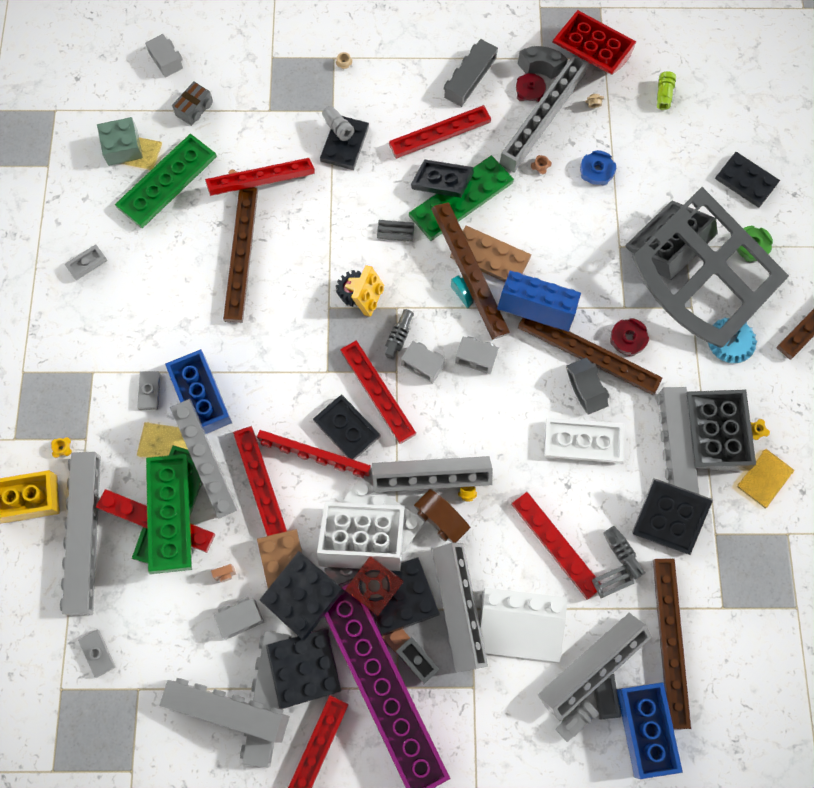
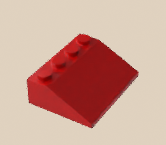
[552,10,637,75]

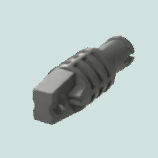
[385,309,414,360]
[603,526,646,580]

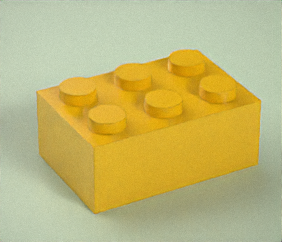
[0,470,60,524]

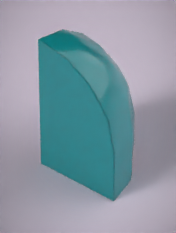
[450,275,474,309]

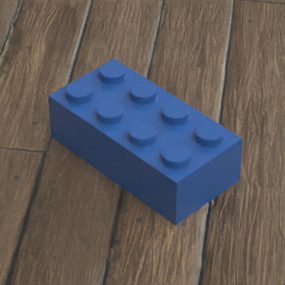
[497,270,581,332]
[165,349,232,434]
[617,682,683,779]

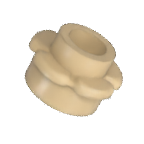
[336,52,352,69]

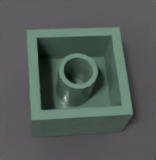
[97,117,143,166]

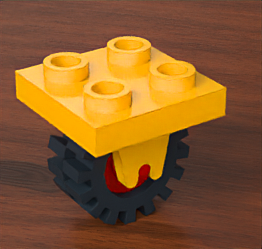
[336,265,385,317]

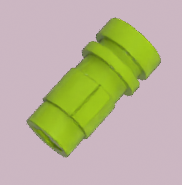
[657,71,676,110]

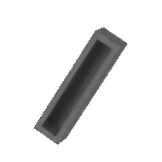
[443,39,498,107]

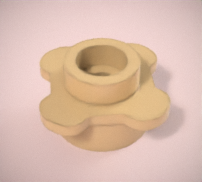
[585,94,604,108]

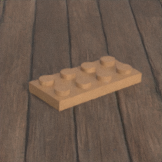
[450,225,532,282]

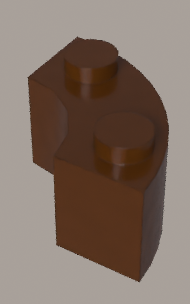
[414,489,471,543]

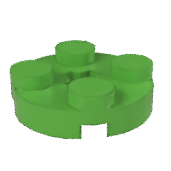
[737,225,773,262]

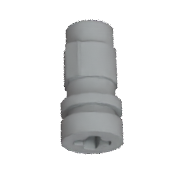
[322,106,354,141]
[556,699,599,742]

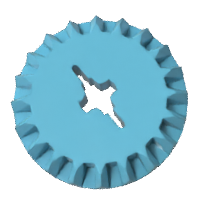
[708,317,757,363]

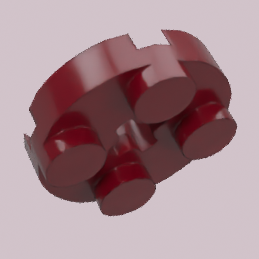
[610,318,649,357]

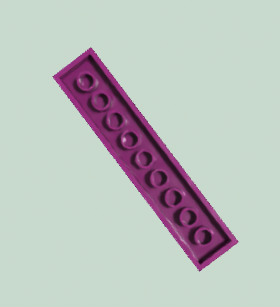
[325,581,451,788]

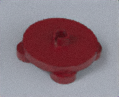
[516,73,546,102]

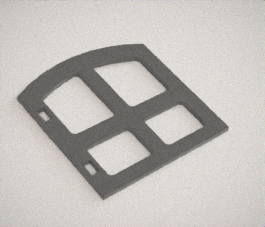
[632,186,789,348]

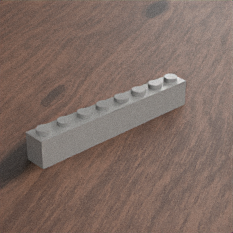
[499,55,589,173]
[60,452,101,616]

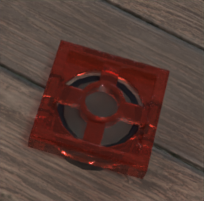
[345,556,404,616]

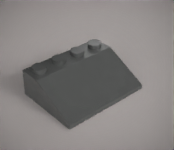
[625,200,718,280]
[687,389,756,471]

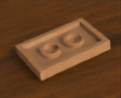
[257,529,302,588]

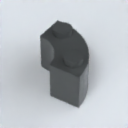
[517,46,568,80]
[566,357,609,415]

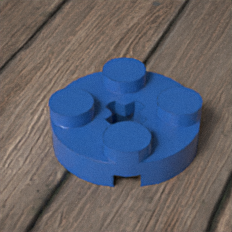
[580,150,616,186]

